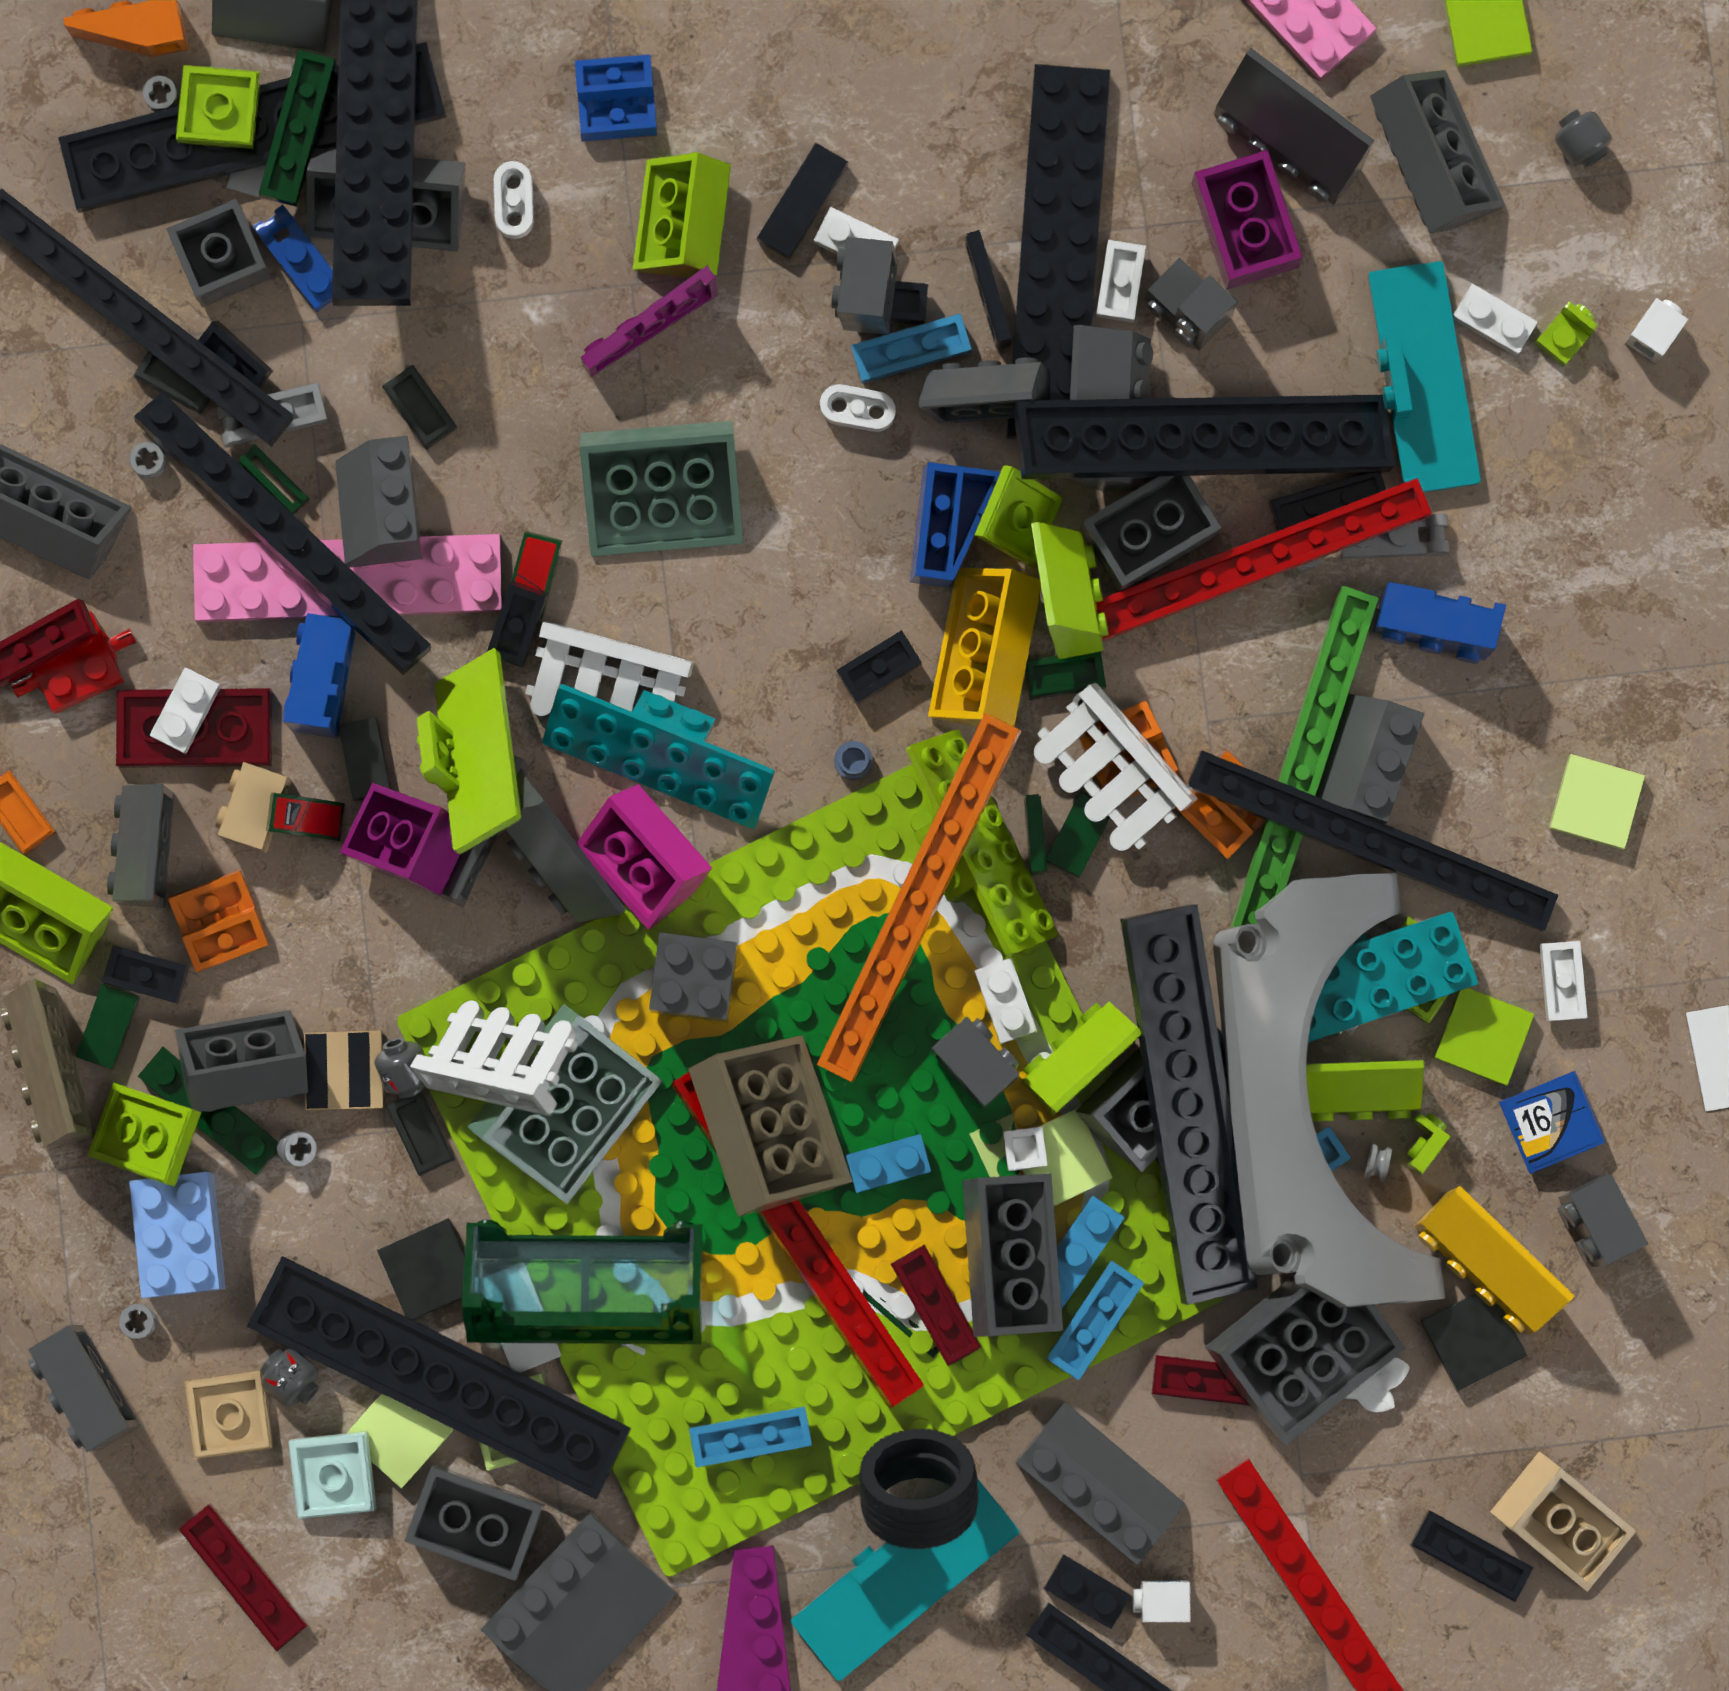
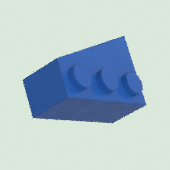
[910,462,1001,587]
[1373,582,1506,664]
[283,613,356,739]

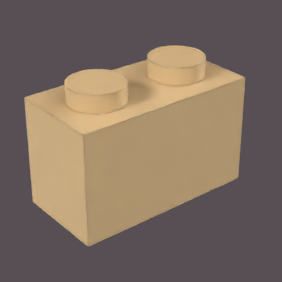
[215,762,292,854]

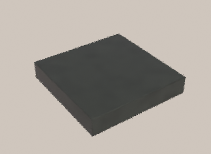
[377,1218,480,1320]
[1421,1293,1527,1391]

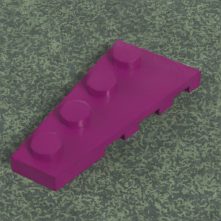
[581,265,718,377]
[717,1545,791,1691]

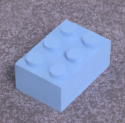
[129,1172,226,1299]

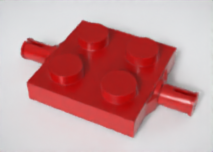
[10,611,137,714]

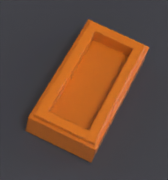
[0,770,57,856]

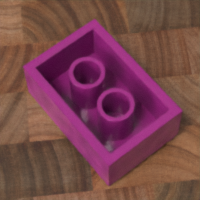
[1191,150,1303,290]
[339,783,460,896]

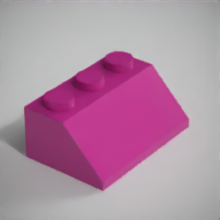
[577,784,712,930]

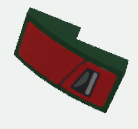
[512,531,563,619]
[266,793,345,841]

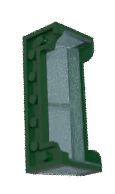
[462,1220,703,1344]

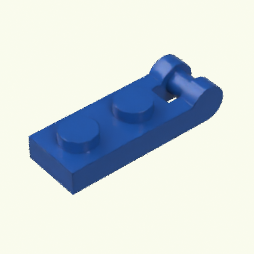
[252,204,333,312]

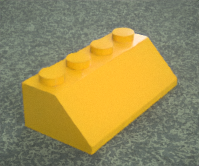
[928,568,1041,727]
[1414,1186,1575,1335]

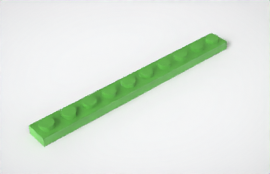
[1230,585,1379,928]

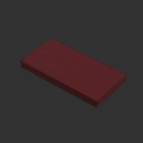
[116,688,272,768]

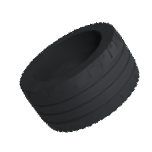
[859,1428,978,1550]

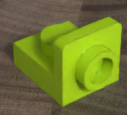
[1534,302,1598,368]
[1407,1113,1451,1175]

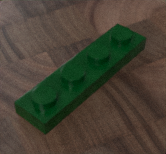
[258,50,337,207]
[138,1046,278,1175]

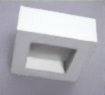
[1003,1127,1047,1171]

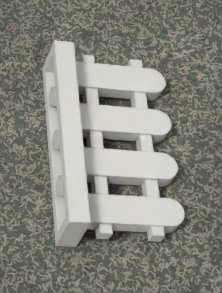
[525,621,694,716]
[1034,683,1198,851]
[410,1001,578,1116]

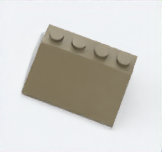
[1,979,95,1149]
[688,1035,853,1217]

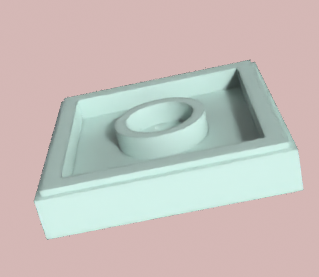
[288,1431,377,1519]

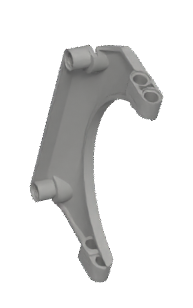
[1213,873,1445,1308]

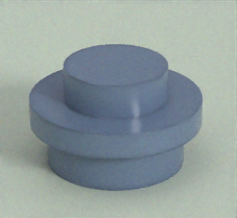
[834,741,873,780]

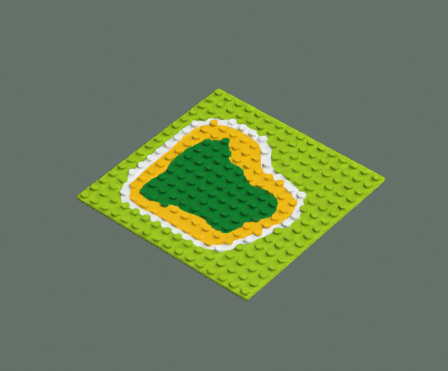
[397,764,1223,1576]

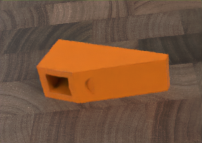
[63,0,189,57]

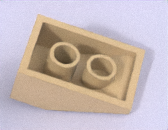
[1490,1451,1636,1592]

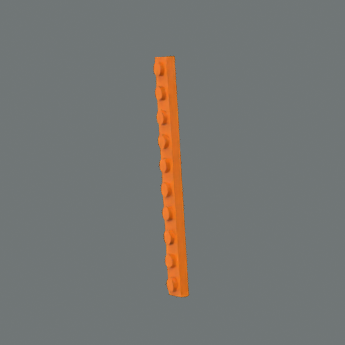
[817,713,1022,1082]

